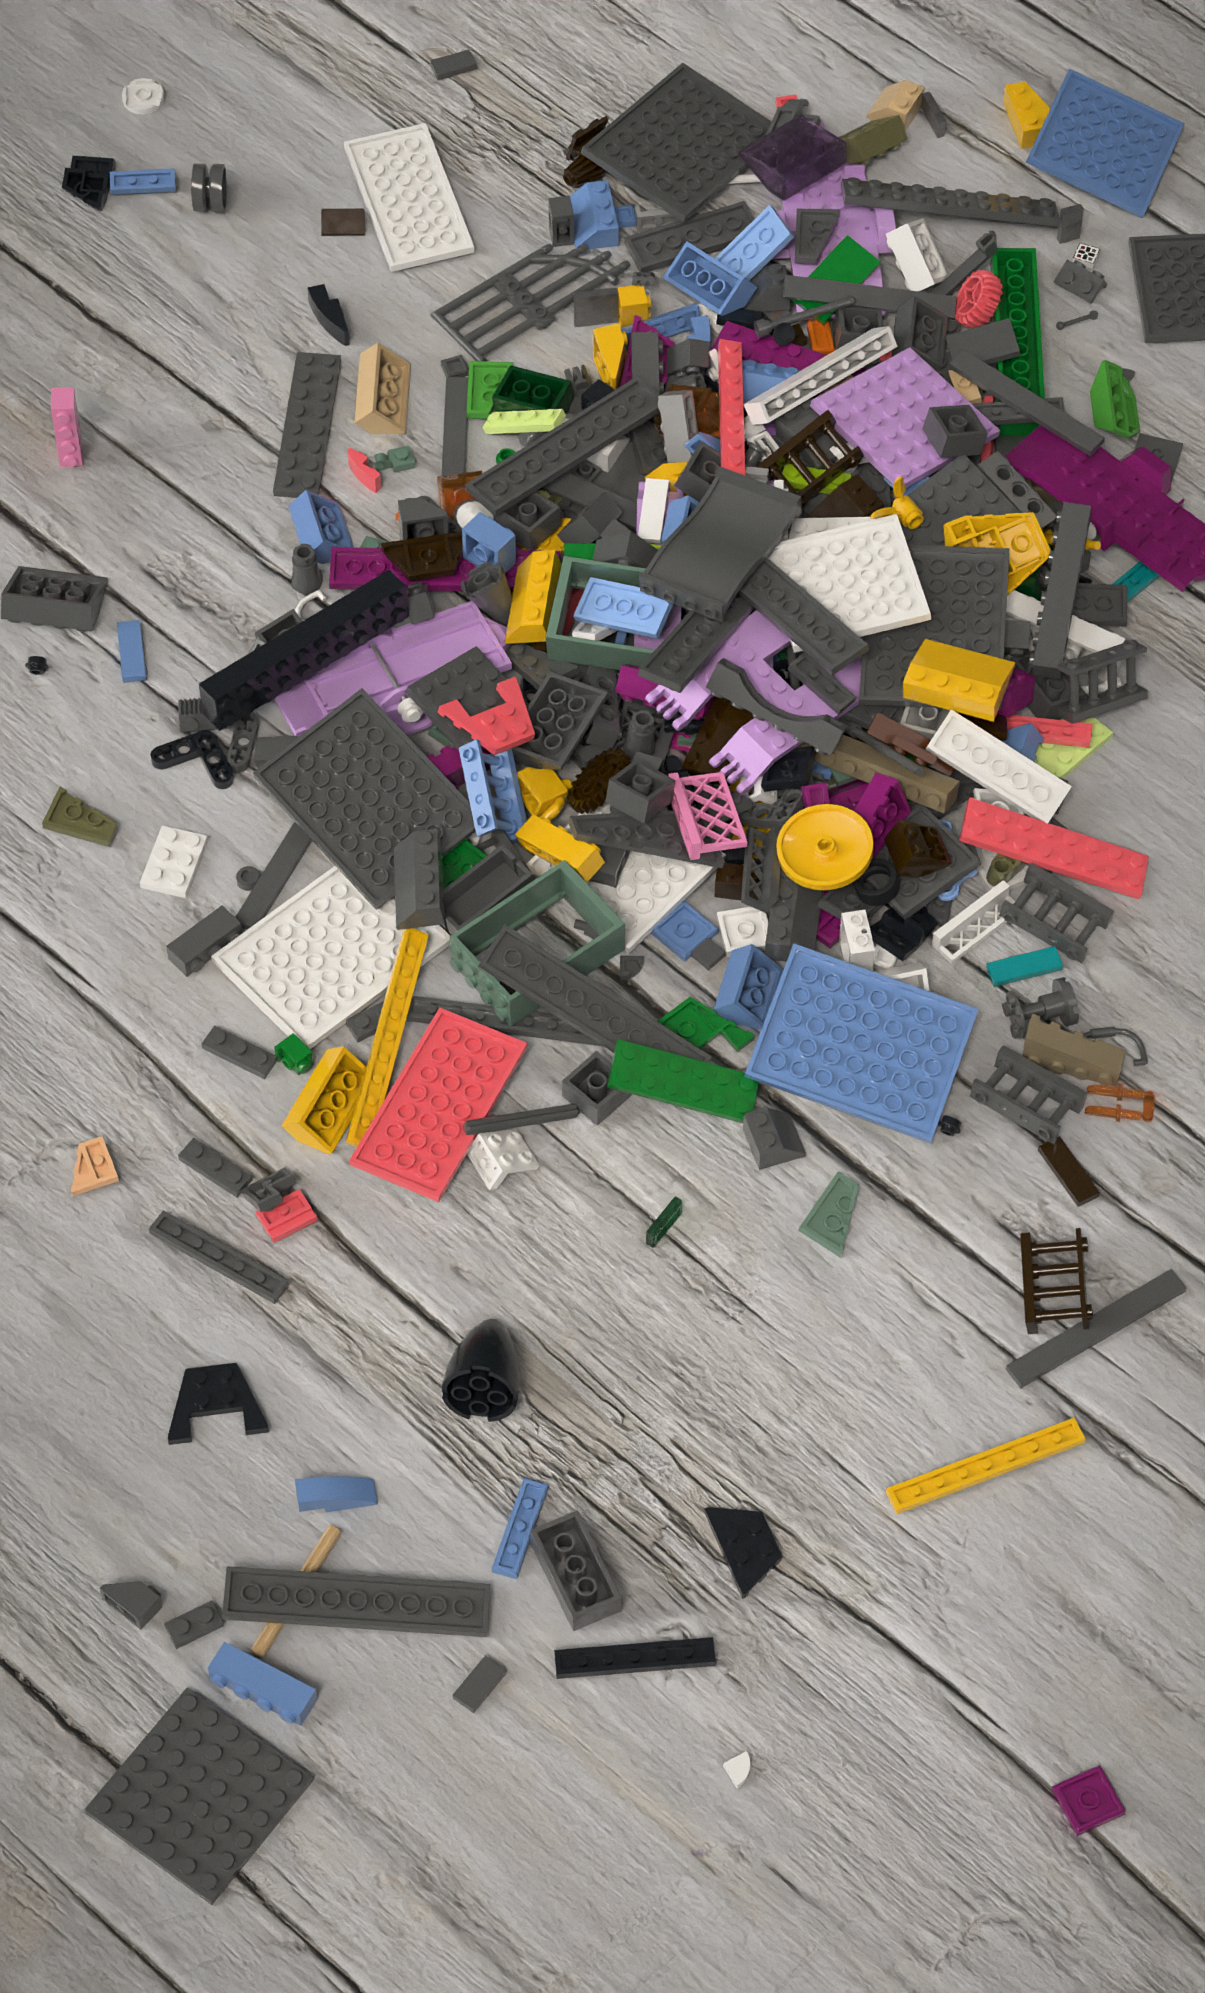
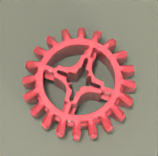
[955,270,1003,329]

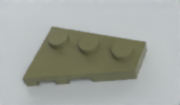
[42,786,118,847]

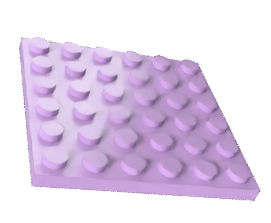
[810,347,1000,489]

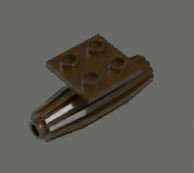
[563,116,609,188]

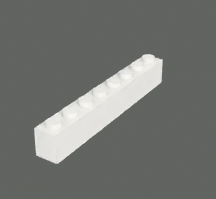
[744,326,898,425]

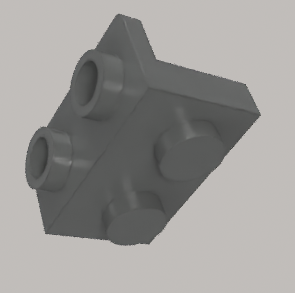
[1054,259,1107,304]

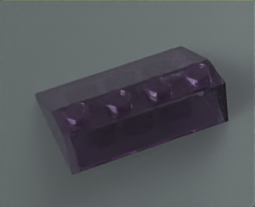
[739,115,846,201]

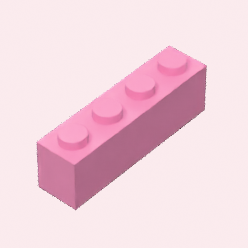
[51,387,83,467]

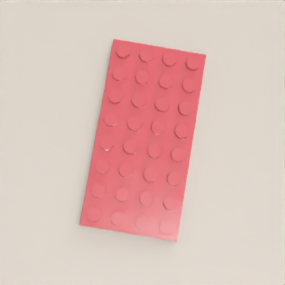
[349,1007,528,1202]

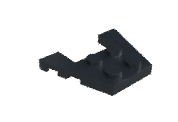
[168,1363,269,1445]

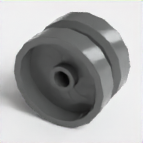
[191,163,227,212]

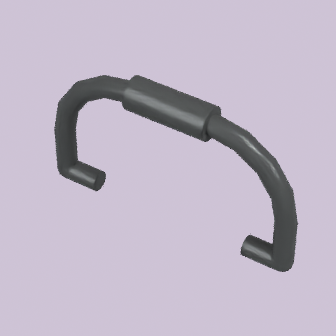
[1083,1027,1148,1066]

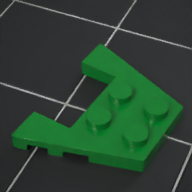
[657,997,755,1052]

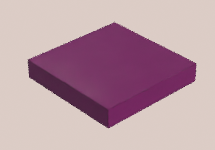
[1052,1765,1126,1836]

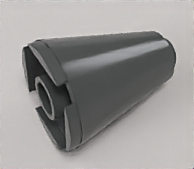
[461,562,512,625]

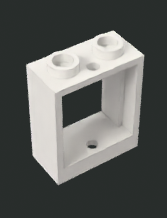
[839,910,875,971]

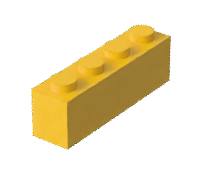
[515,814,605,883]

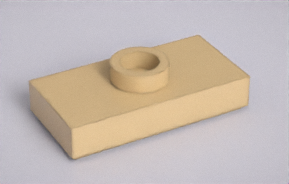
[948,370,982,404]

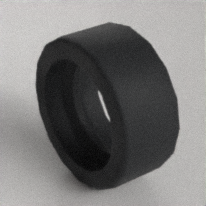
[852,858,900,906]

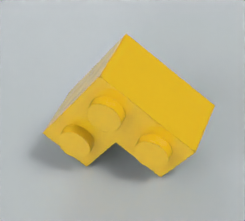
[615,284,651,328]

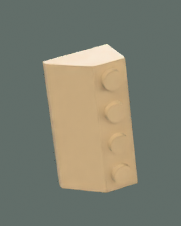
[354,342,410,434]

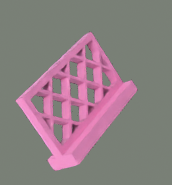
[668,772,748,860]

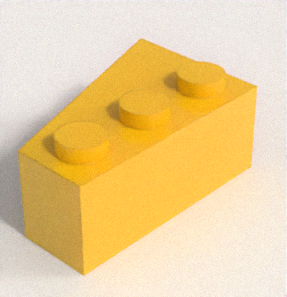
[1003,81,1050,149]

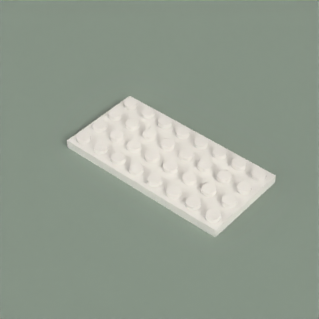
[344,123,474,272]

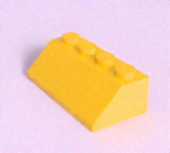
[505,550,562,644]
[281,1046,366,1154]

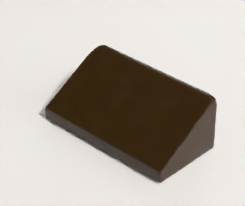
[321,208,365,236]

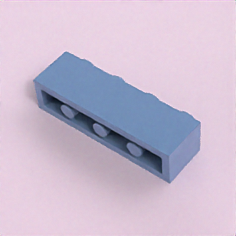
[208,1642,317,1726]

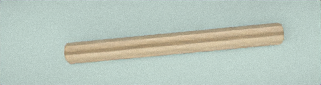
[251,1525,341,1658]

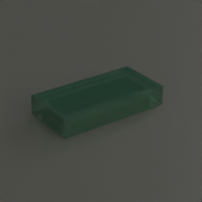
[646,1196,683,1248]

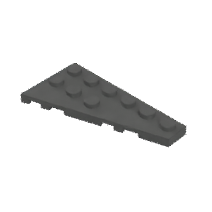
[568,809,725,868]

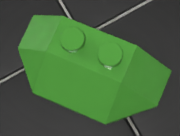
[1090,360,1140,439]

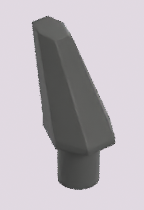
[574,919,599,939]

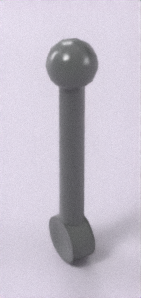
[1056,310,1098,330]

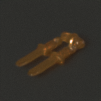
[1085,1083,1155,1122]

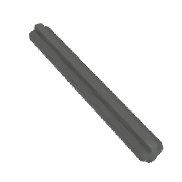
[463,1103,579,1135]

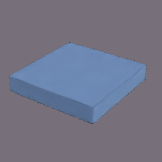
[650,901,718,962]

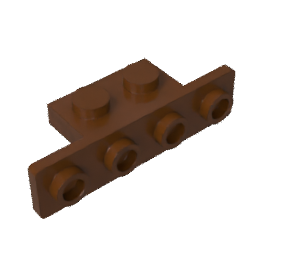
[867,713,954,776]

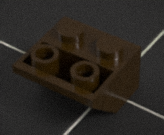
[884,820,951,878]

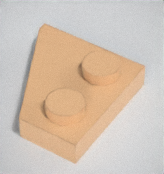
[71,1136,119,1197]

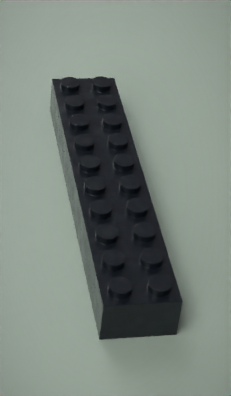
[199,570,409,731]

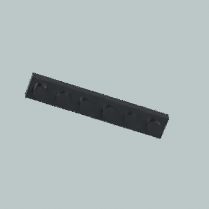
[554,1637,716,1679]

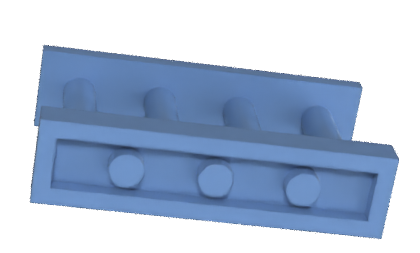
[459,739,527,844]

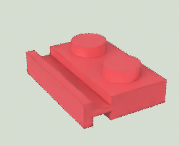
[256,1189,318,1243]

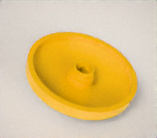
[777,804,874,890]

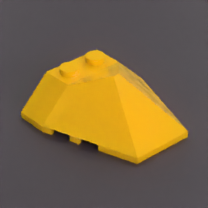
[943,512,1051,596]

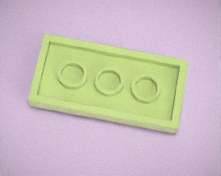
[1035,717,1113,779]

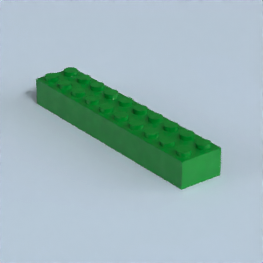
[990,248,1045,436]

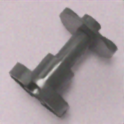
[1002,977,1079,1039]

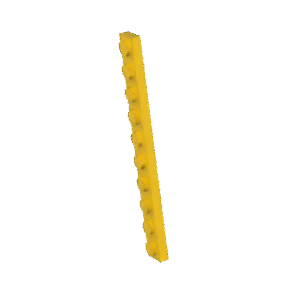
[346,928,429,1147]

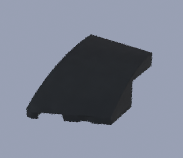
[62,155,116,211]
[866,906,937,961]

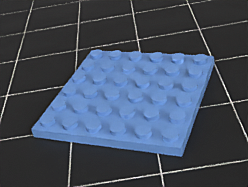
[1026,68,1185,218]

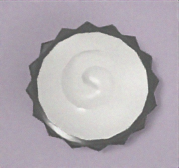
[453,498,496,531]

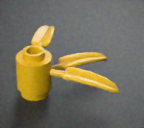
[870,476,924,529]

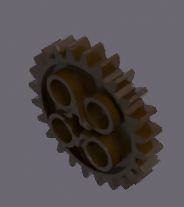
[567,747,631,814]

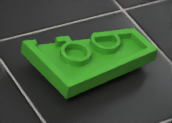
[467,361,514,419]

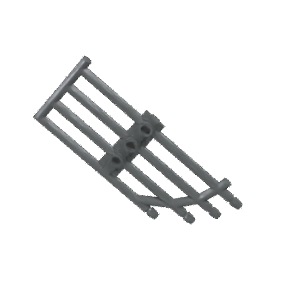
[430,244,630,361]

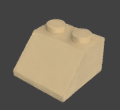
[866,80,925,131]

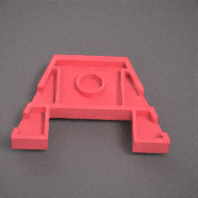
[438,677,535,755]

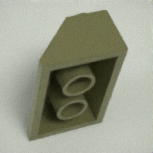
[827,115,907,165]

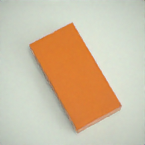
[806,320,835,355]

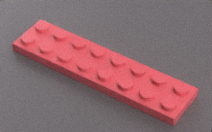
[959,798,1149,899]

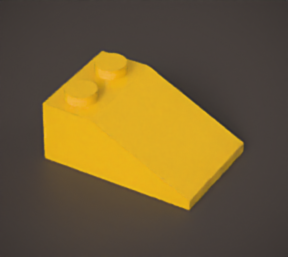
[593,324,628,390]

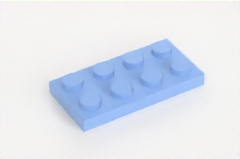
[715,205,795,281]
[573,577,673,639]

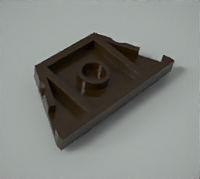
[381,531,463,582]

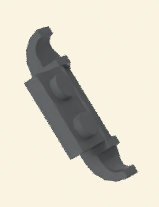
[764,99,821,169]

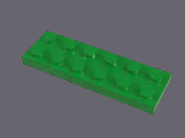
[607,1039,758,1123]

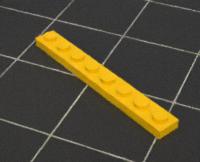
[886,1418,1085,1515]

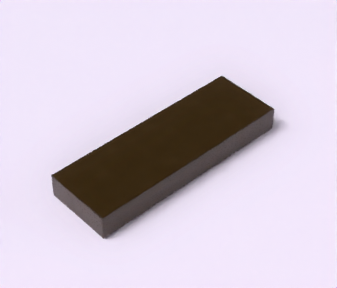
[1038,1136,1100,1207]

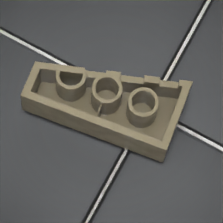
[1022,1014,1126,1087]

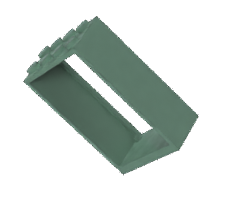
[546,556,690,670]
[449,860,625,1027]

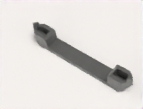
[921,231,997,295]

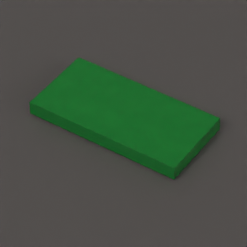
[791,235,881,326]

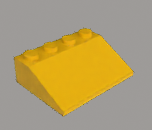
[903,639,1015,722]

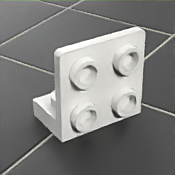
[467,1129,539,1190]

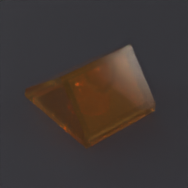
[437,470,482,521]

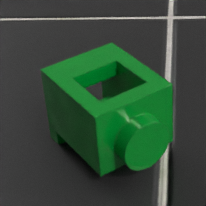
[274,1033,313,1075]

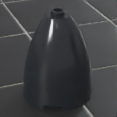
[442,1319,520,1422]

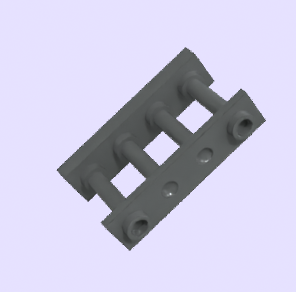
[1057,640,1148,724]
[999,863,1114,964]
[969,1045,1087,1144]

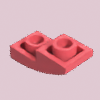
[347,448,381,493]

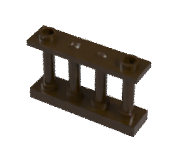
[756,410,864,509]
[1020,1228,1093,1334]

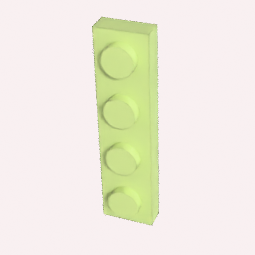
[482,409,566,434]

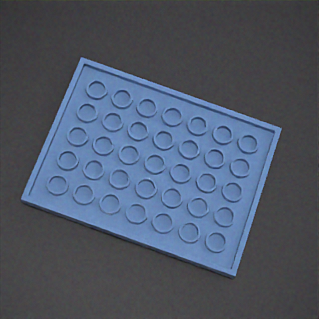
[744,943,978,1144]

